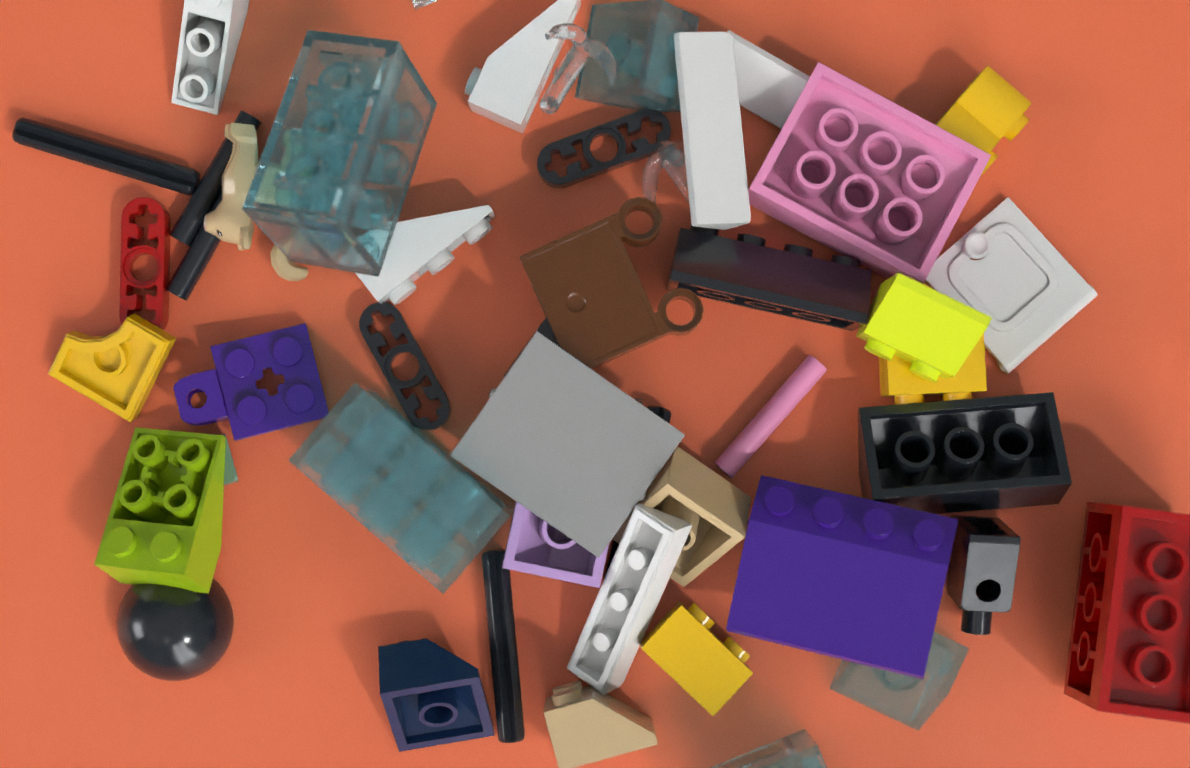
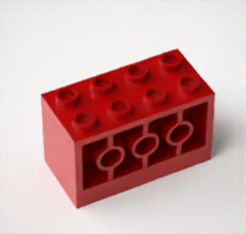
[1063,502,1190,724]

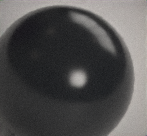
[116,578,234,681]

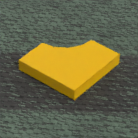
[48,314,176,422]

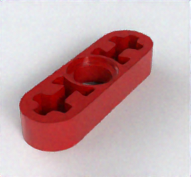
[119,197,171,330]

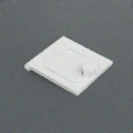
[925,197,1098,374]

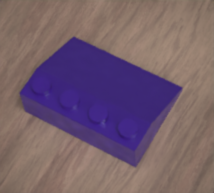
[726,475,958,679]

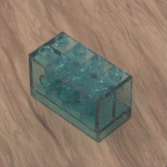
[242,30,437,277]
[288,383,514,594]

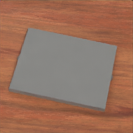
[450,331,685,558]

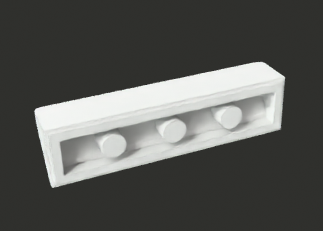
[727,30,810,129]
[673,31,751,230]
[567,503,692,695]

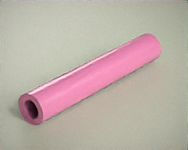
[714,355,827,478]

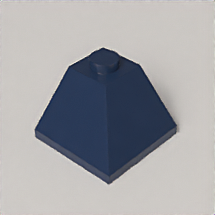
[378,638,495,752]

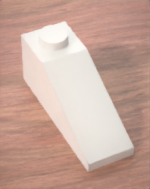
[464,0,581,134]

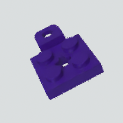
[173,323,330,441]

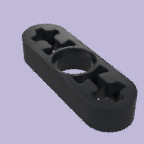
[537,109,671,188]
[359,302,451,430]

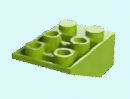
[94,427,226,593]

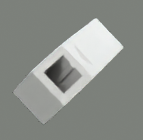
[171,0,249,115]
[342,205,495,305]

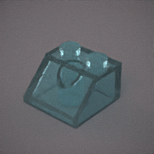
[575,0,699,112]
[830,631,969,731]

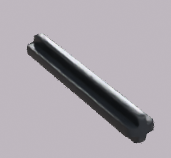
[12,117,200,196]
[482,550,525,743]

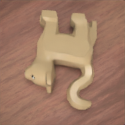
[204,122,320,281]

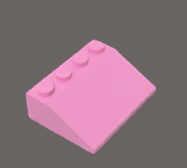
[748,62,991,284]

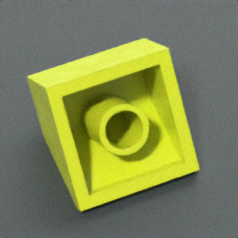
[856,272,992,382]

